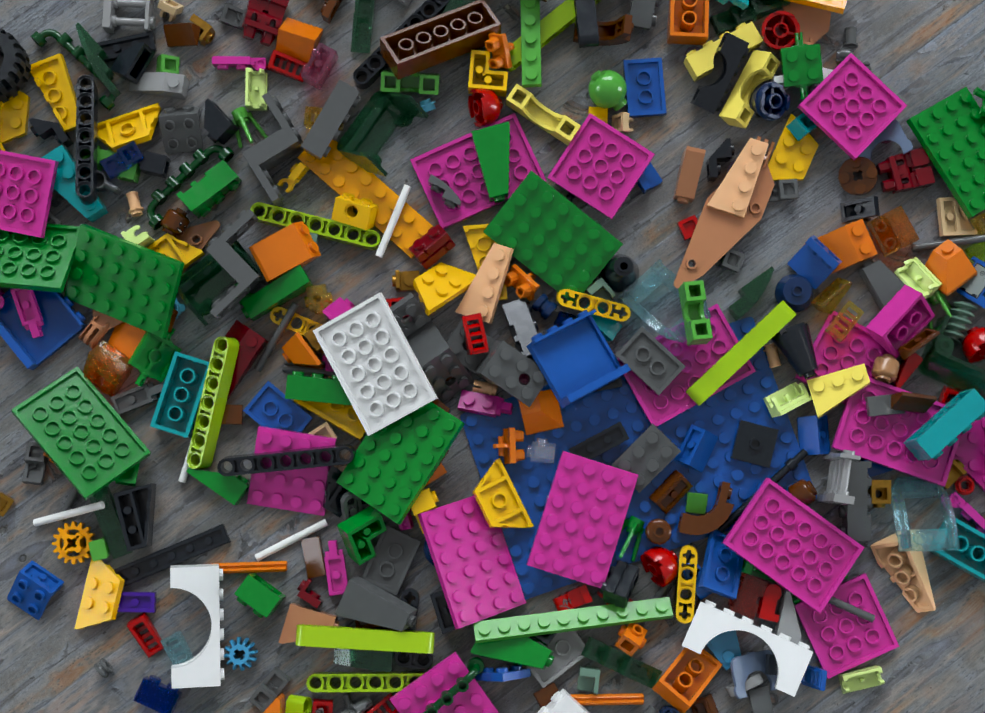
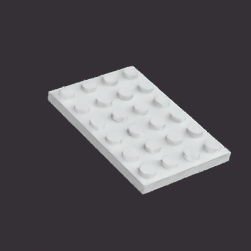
[313,293,438,436]

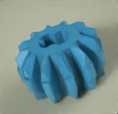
[224,636,258,671]

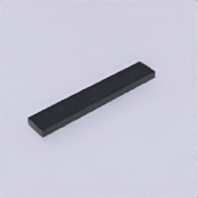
[114,524,231,587]

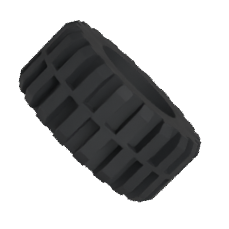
[0,29,31,103]

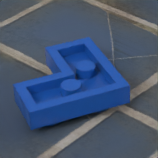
[475,665,531,682]

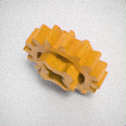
[52,521,95,564]

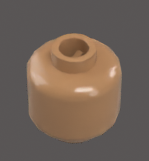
[871,354,900,384]

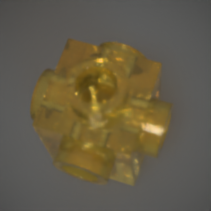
[304,284,333,315]

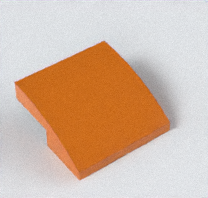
[105,322,146,360]

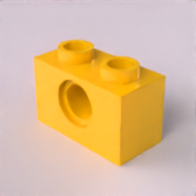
[331,193,378,230]

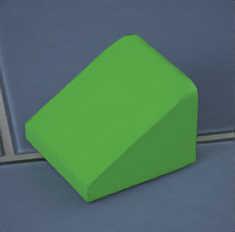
[156,54,180,74]
[685,492,708,514]
[89,536,110,561]

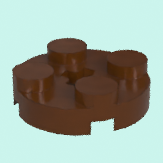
[838,157,878,195]

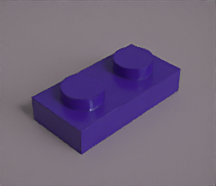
[117,592,157,613]

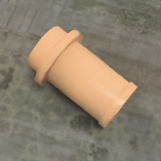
[126,191,144,217]
[763,343,782,368]
[472,380,498,396]

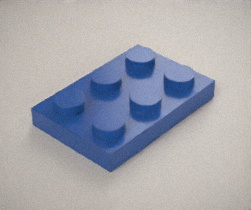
[623,57,667,118]
[243,381,313,433]
[699,530,744,600]

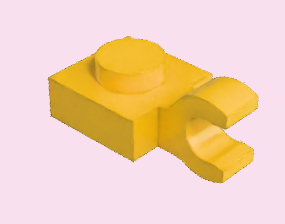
[278,162,310,193]

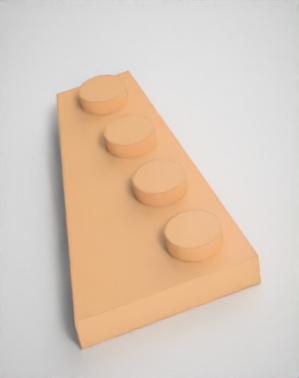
[707,138,769,218]
[455,243,514,324]

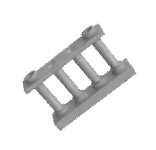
[102,0,156,33]
[816,450,861,505]

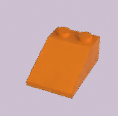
[667,0,709,45]
[804,219,878,275]
[652,648,723,713]

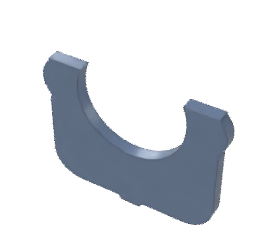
[858,119,913,161]
[730,650,777,699]

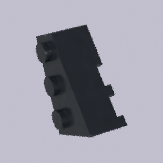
[113,483,156,552]

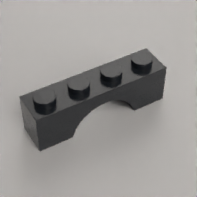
[690,33,749,114]

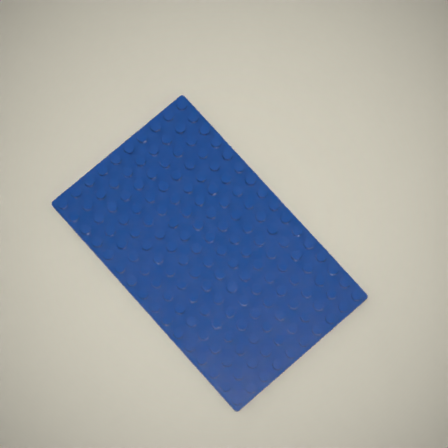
[460,317,817,600]

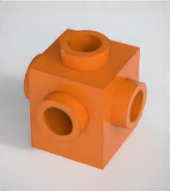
[615,623,648,657]

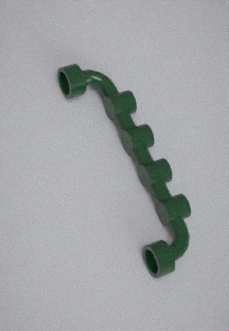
[30,29,118,111]
[147,145,235,230]
[423,657,484,713]

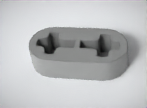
[726,672,764,697]

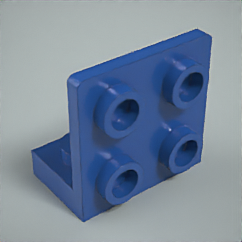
[787,235,842,289]
[7,561,64,620]

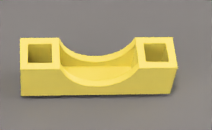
[683,21,763,82]
[719,50,781,129]
[506,84,581,146]

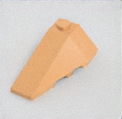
[870,530,936,613]

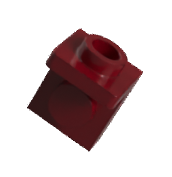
[297,578,323,609]

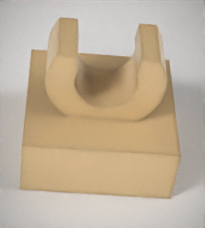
[157,0,184,22]
[612,112,634,134]

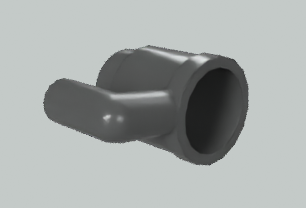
[88,170,121,195]

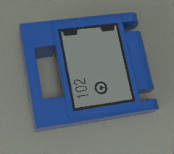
[955,256,985,309]

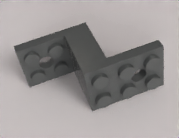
[242,92,303,207]
[206,208,263,320]
[390,293,474,403]
[447,319,547,407]

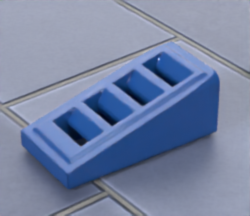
[801,665,827,691]

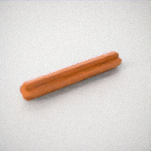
[211,561,288,574]
[570,693,644,706]

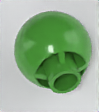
[588,70,627,111]

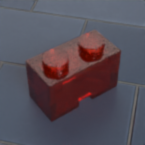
[727,573,768,620]

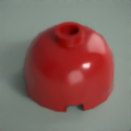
[761,11,800,50]
[468,89,503,127]
[962,326,985,363]
[640,546,678,587]

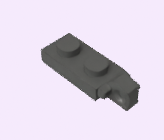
[110,383,164,415]

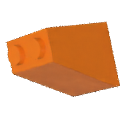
[249,221,321,282]

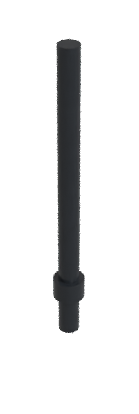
[717,449,808,533]

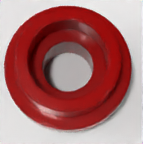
[954,476,975,495]

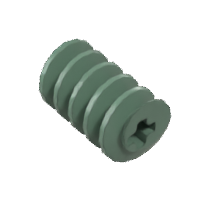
[940,301,978,344]

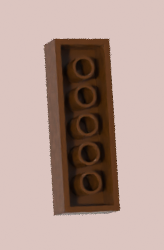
[380,0,501,80]

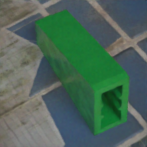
[471,121,510,203]
[241,265,314,321]
[470,617,555,670]

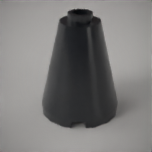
[601,254,639,293]
[771,322,818,379]

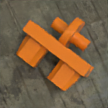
[484,32,515,69]
[504,264,540,301]
[493,428,525,464]

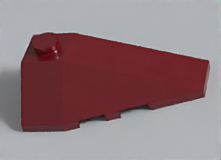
[217,320,269,401]

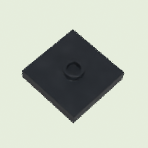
[730,420,779,468]

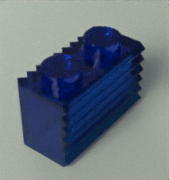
[133,675,182,713]

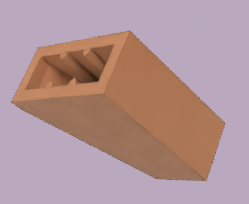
[673,146,706,204]
[279,603,340,644]

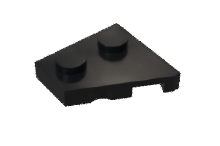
[323,466,351,518]

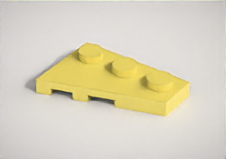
[807,364,870,419]

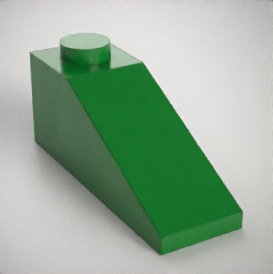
[186,468,250,505]

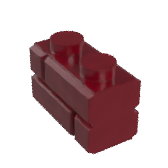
[408,224,456,270]

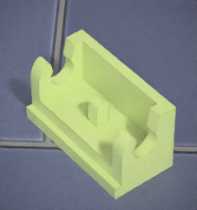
[245,68,268,111]
[121,225,156,248]
[894,257,942,299]
[763,382,812,418]
[838,665,885,694]

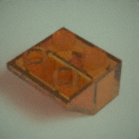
[866,205,919,257]
[83,340,133,397]

